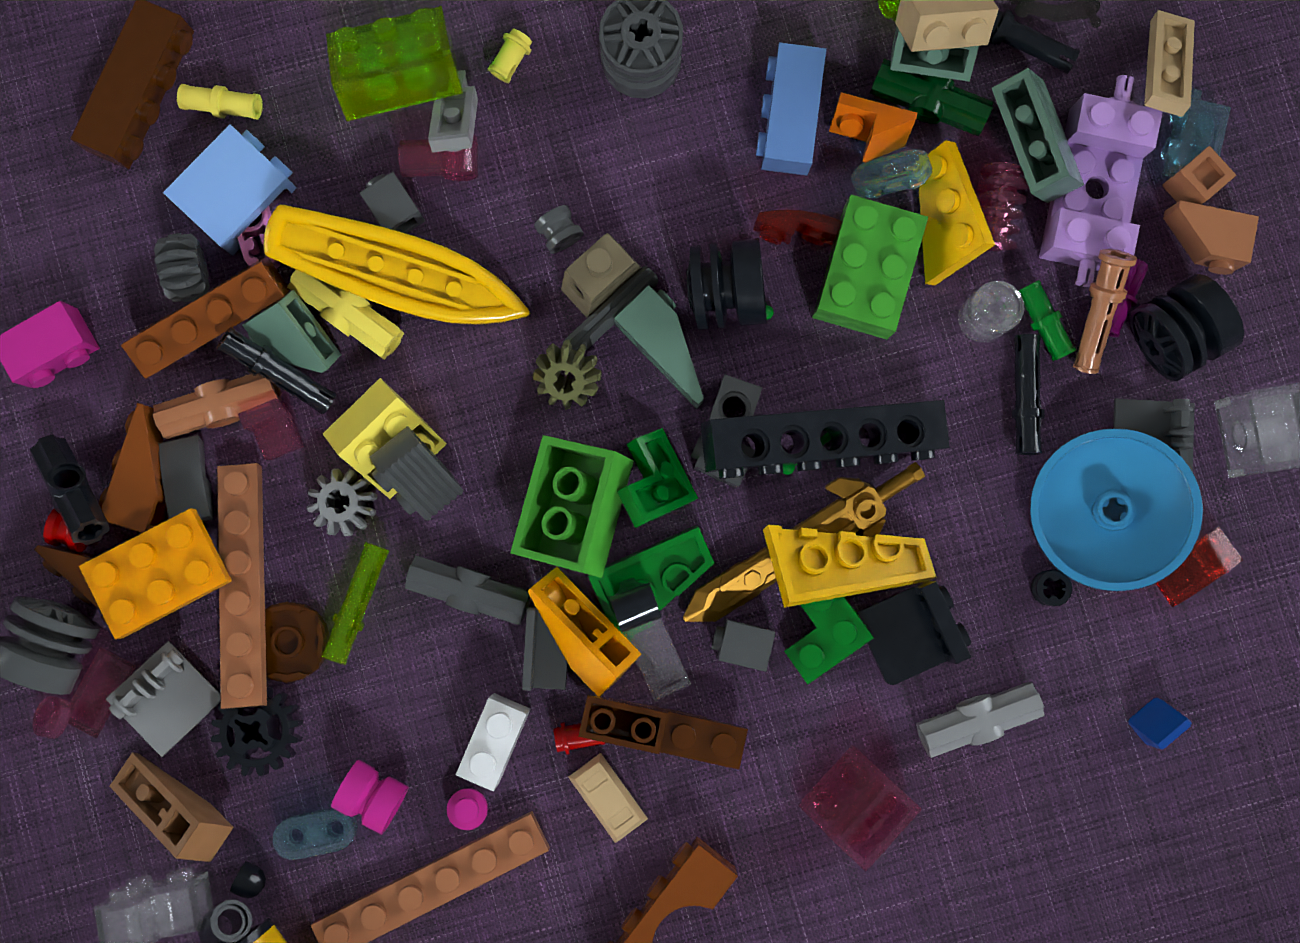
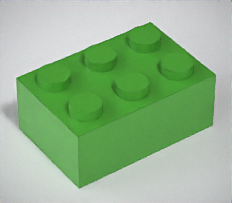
[812,194,928,340]
[510,435,634,578]

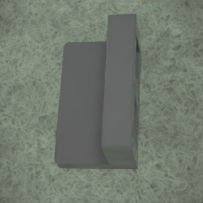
[522,606,568,691]

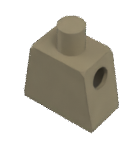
[561,233,641,318]

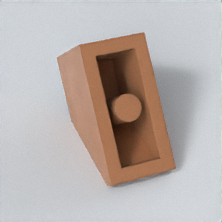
[1163,200,1259,275]

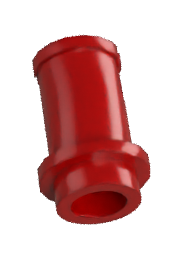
[553,722,605,755]

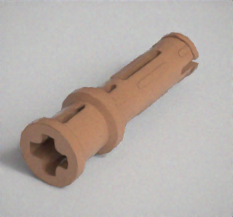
[1073,249,1137,374]

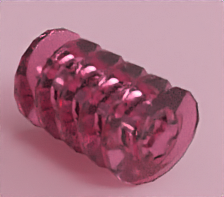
[977,162,1029,251]

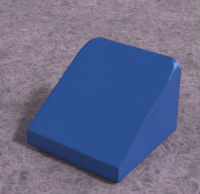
[1128,697,1192,749]

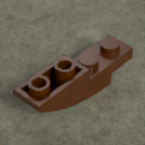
[578,695,748,770]

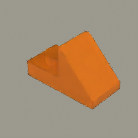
[829,92,917,163]

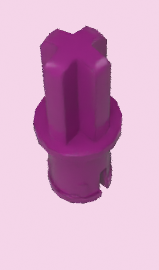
[1109,259,1148,338]

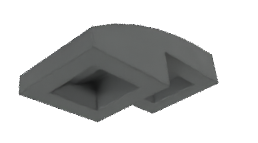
[159,435,213,521]

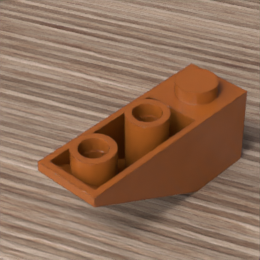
[99,403,167,533]

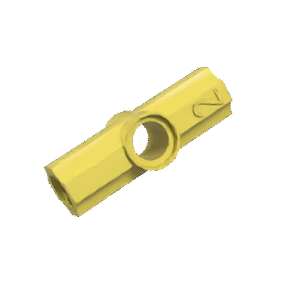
[287,270,404,360]

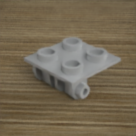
[106,641,221,757]

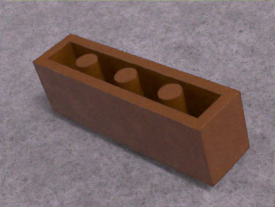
[70,0,194,170]

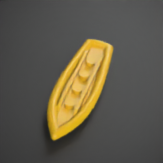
[263,204,530,324]

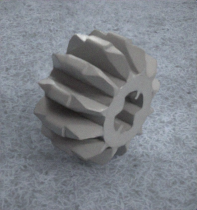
[307,469,377,536]

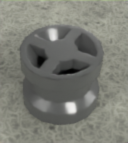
[534,205,584,254]

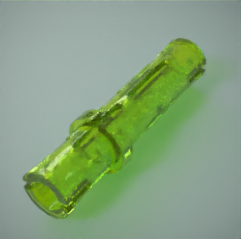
[321,542,390,665]

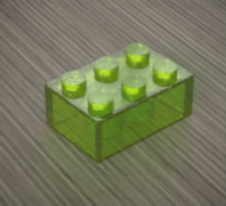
[326,6,463,121]

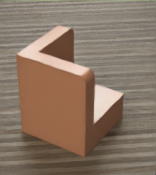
[1162,146,1236,205]

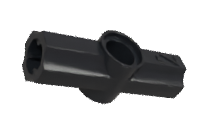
[30,434,110,545]

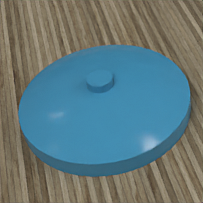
[1030,429,1203,591]

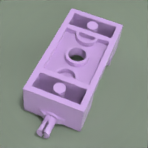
[1039,75,1163,287]

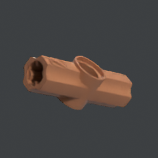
[153,374,282,439]

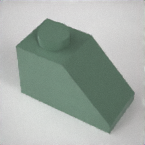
[242,289,342,373]

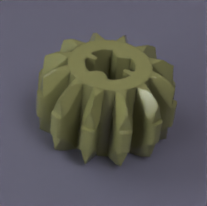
[533,339,602,410]

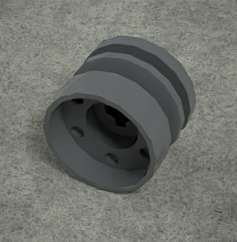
[599,0,683,98]
[0,596,101,695]

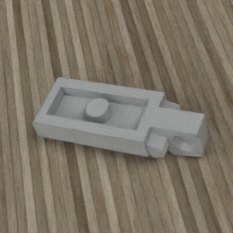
[428,70,478,153]

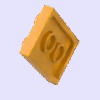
[79,508,232,640]

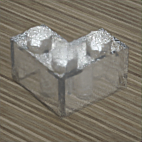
[94,868,213,943]

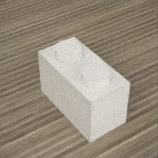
[456,693,531,792]

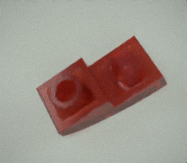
[753,210,842,245]
[1155,527,1243,607]

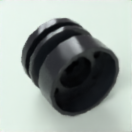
[686,238,767,330]
[1130,274,1244,382]

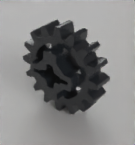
[210,687,304,776]

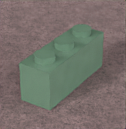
[992,68,1084,203]

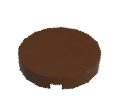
[265,602,330,683]

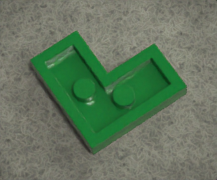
[617,428,698,528]
[784,597,875,685]

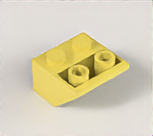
[323,378,447,499]

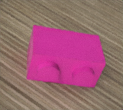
[0,301,100,388]

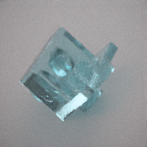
[1161,88,1231,177]

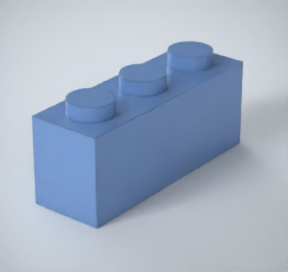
[756,42,827,176]

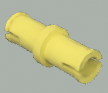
[177,84,263,120]

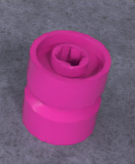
[331,760,409,835]

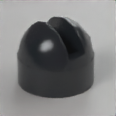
[230,861,266,899]

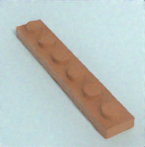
[217,463,267,709]
[310,811,550,943]

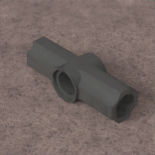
[405,555,530,625]

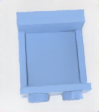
[163,124,296,256]

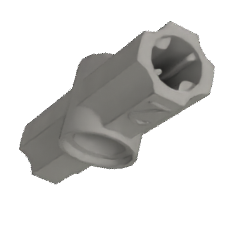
[916,682,1045,758]

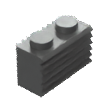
[369,426,463,521]

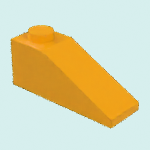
[528,567,642,697]

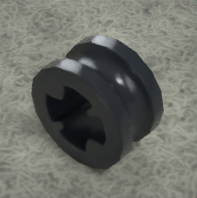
[1031,570,1072,606]

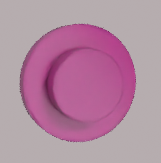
[447,788,488,830]

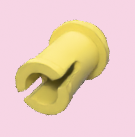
[488,29,532,83]

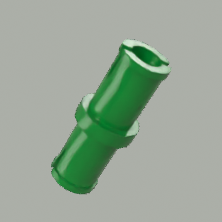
[1016,279,1076,361]

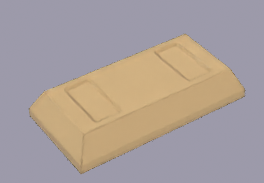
[568,753,648,843]

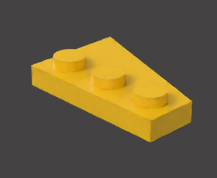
[917,140,995,285]

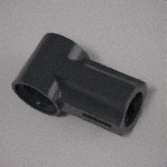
[610,578,662,632]

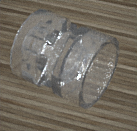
[958,281,1024,342]

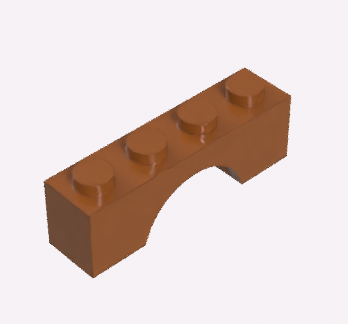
[121,256,290,379]
[608,837,738,943]

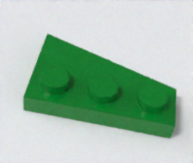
[588,525,714,641]

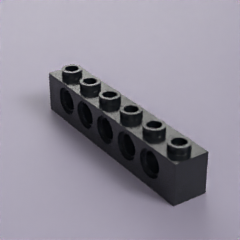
[700,400,950,479]

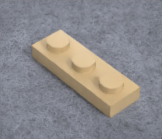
[1144,10,1195,117]

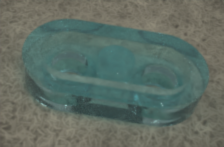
[851,149,933,198]
[273,808,357,860]

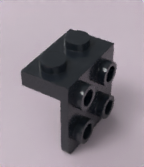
[857,581,971,685]

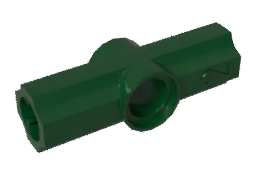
[870,59,993,136]

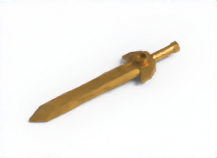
[683,462,925,622]

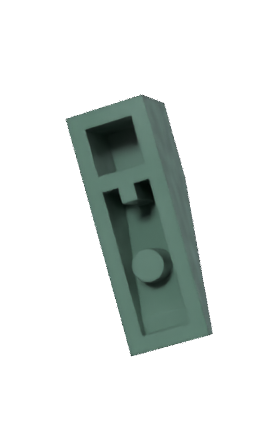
[614,285,704,409]

